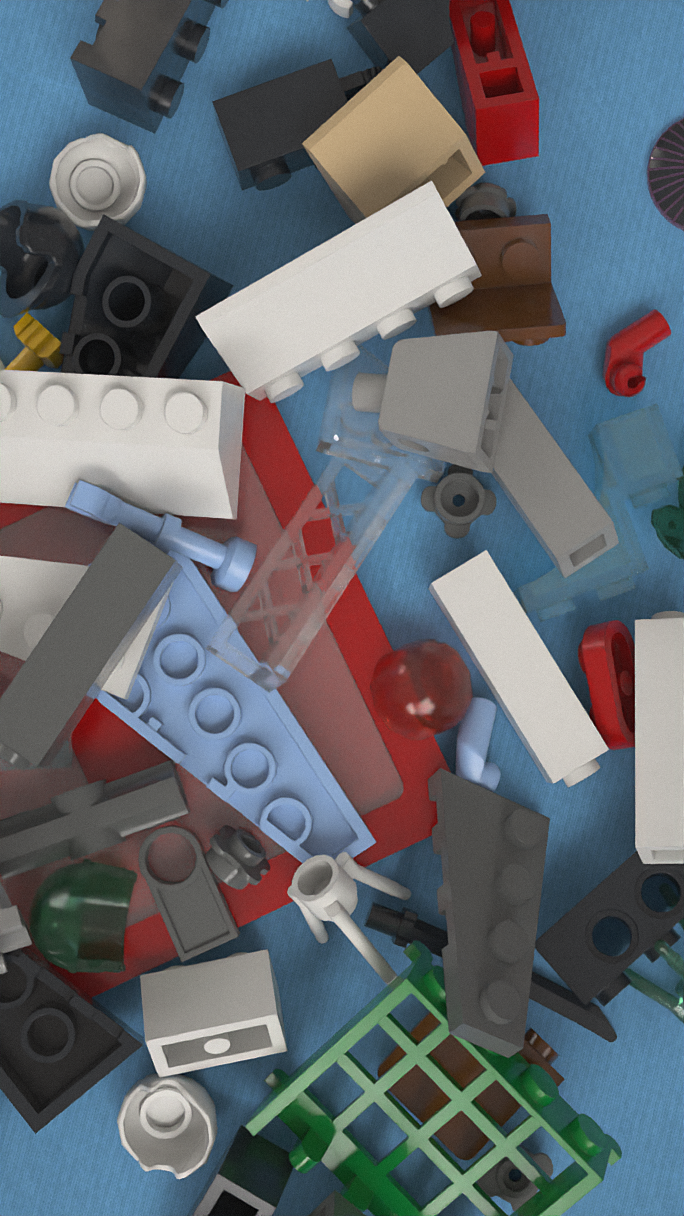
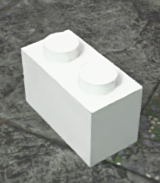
[140,949,288,1078]

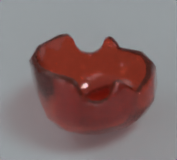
[370,639,474,740]

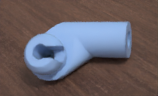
[455,697,501,792]

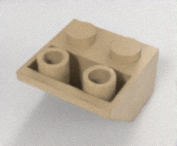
[302,56,486,224]

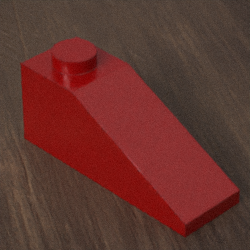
[449,0,539,166]

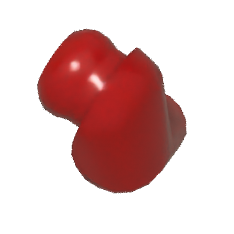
[602,309,671,397]

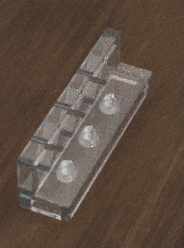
[205,442,419,693]

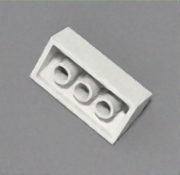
[195,181,482,403]
[0,370,245,519]

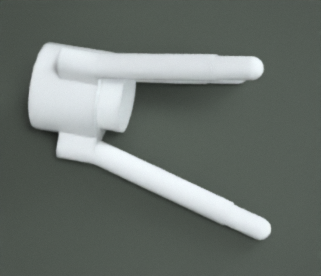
[287,852,411,985]

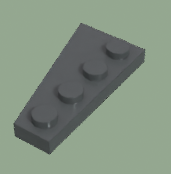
[428,768,550,1058]

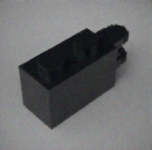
[212,59,383,191]

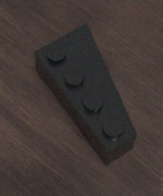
[70,0,229,134]
[0,947,144,1134]

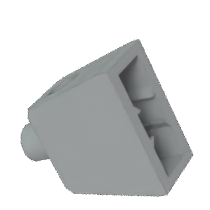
[352,331,514,473]

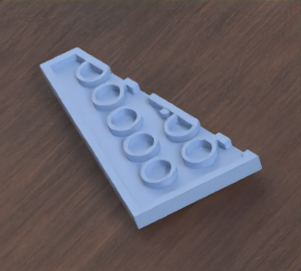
[88,516,377,863]

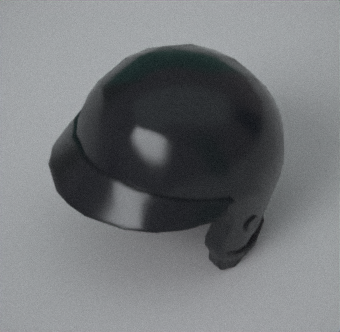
[0,200,85,318]

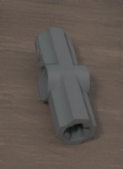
[0,760,190,880]

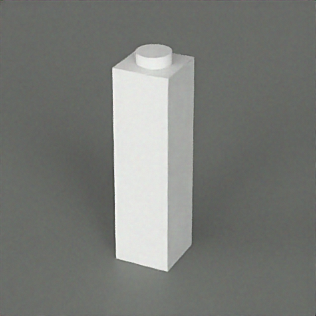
[428,550,609,787]
[635,611,684,864]

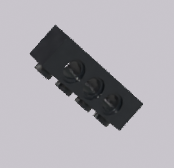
[535,851,684,1007]

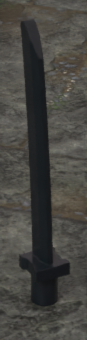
[364,902,617,1042]

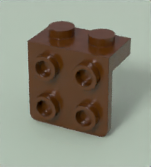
[377,1011,565,1160]

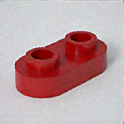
[578,620,635,750]

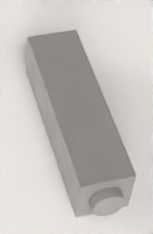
[491,379,619,579]

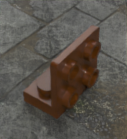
[427,214,566,346]

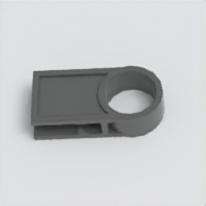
[138,825,240,962]

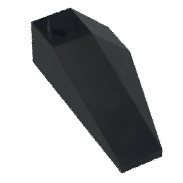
[59,214,234,379]

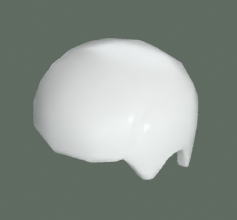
[49,133,147,231]
[117,1073,218,1179]

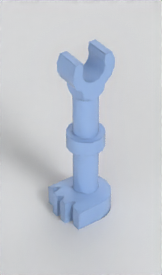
[65,480,257,592]

